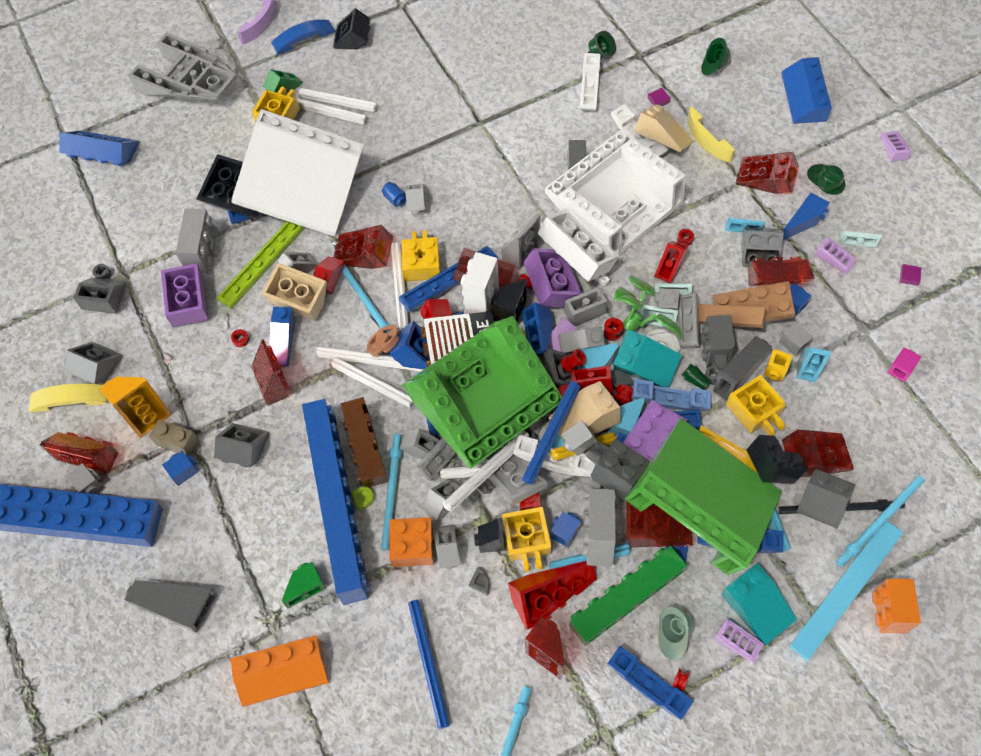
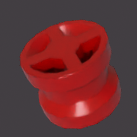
[603,318,623,341]
[613,384,633,406]

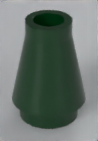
[681,364,711,390]

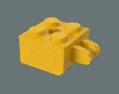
[252,87,300,123]
[401,230,440,282]
[726,375,786,436]
[502,507,551,572]

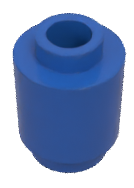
[382,182,406,207]

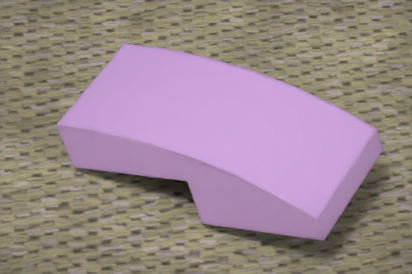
[548,318,578,352]

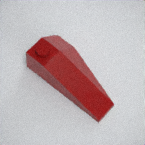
[508,560,596,630]

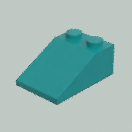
[613,330,682,388]
[721,563,797,646]

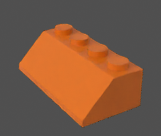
[230,635,329,707]

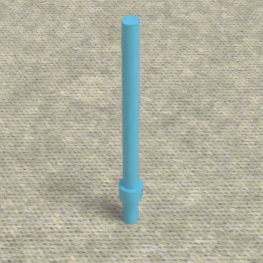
[342,264,392,337]
[381,434,402,551]
[835,476,925,567]
[501,686,532,756]

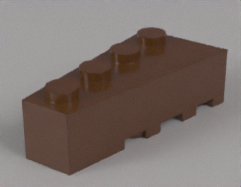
[340,397,388,488]

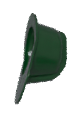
[588,31,616,59]
[701,37,731,76]
[807,164,846,195]

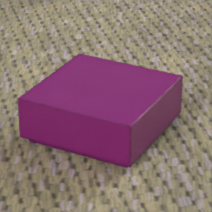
[647,88,671,106]
[900,264,922,286]

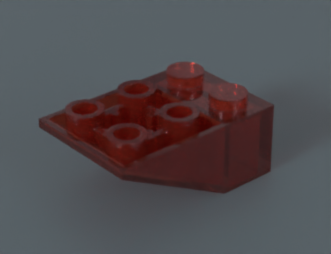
[736,151,799,194]
[333,225,393,269]
[251,339,290,406]
[782,429,854,477]
[626,501,693,548]

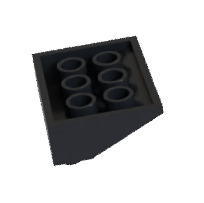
[196,154,264,220]

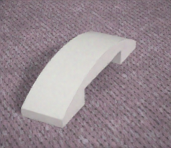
[580,53,600,110]
[611,104,668,157]
[513,435,595,477]

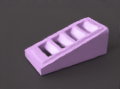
[881,131,911,162]
[815,237,857,274]
[714,618,764,663]

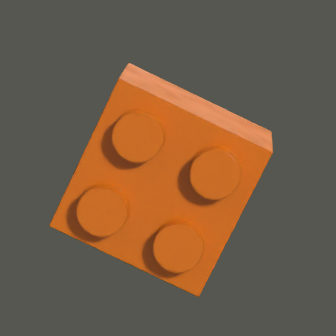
[389,517,434,567]
[872,579,921,634]

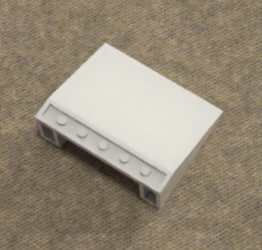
[232,109,364,237]
[545,130,686,255]

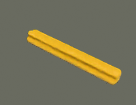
[550,432,617,461]

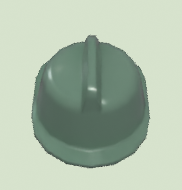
[658,606,693,660]

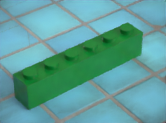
[569,546,687,647]

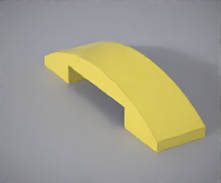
[687,106,735,163]
[29,384,107,413]

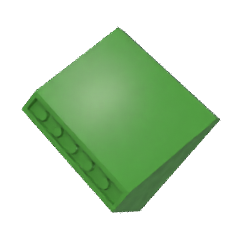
[402,316,562,468]
[624,418,782,576]

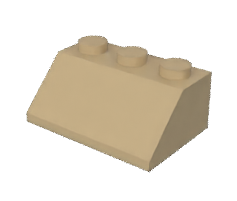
[261,263,327,321]

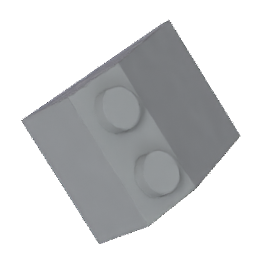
[501,213,541,270]

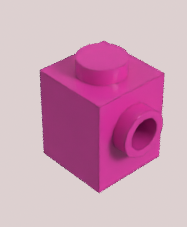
[887,347,921,383]

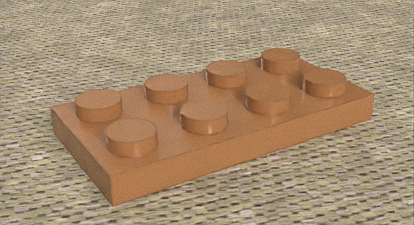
[713,281,795,328]

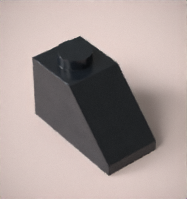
[474,518,504,553]

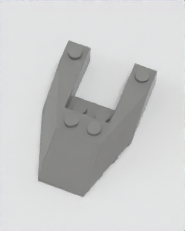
[128,33,237,100]

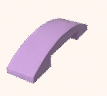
[237,0,276,45]

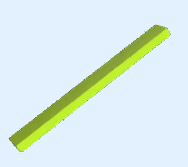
[216,221,306,309]

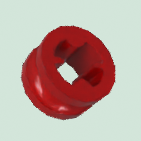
[677,229,694,247]
[231,329,249,348]
[672,668,690,692]

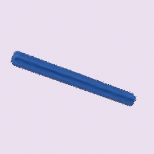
[522,381,580,485]
[408,600,450,729]

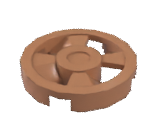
[367,325,400,357]

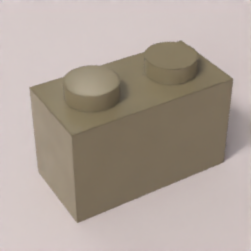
[149,419,199,456]

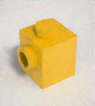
[764,349,793,382]

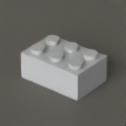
[176,208,217,273]
[583,488,615,566]

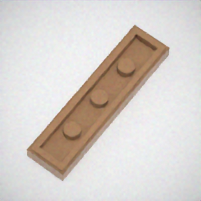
[698,304,767,328]

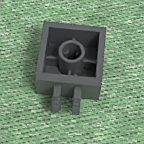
[700,315,735,375]
[585,439,650,500]

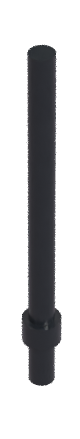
[778,499,905,515]

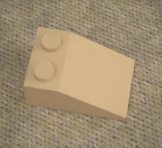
[634,104,693,152]
[549,381,620,441]

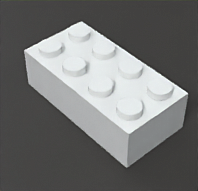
[537,209,619,282]
[461,252,499,316]

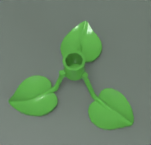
[614,275,682,340]

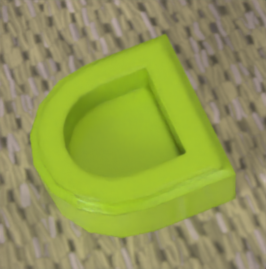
[351,487,374,511]

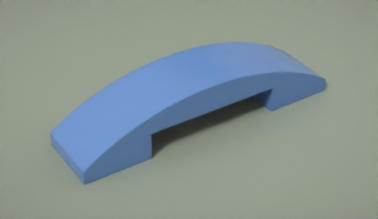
[632,379,711,411]

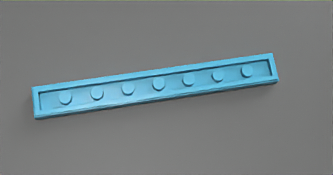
[789,521,904,661]

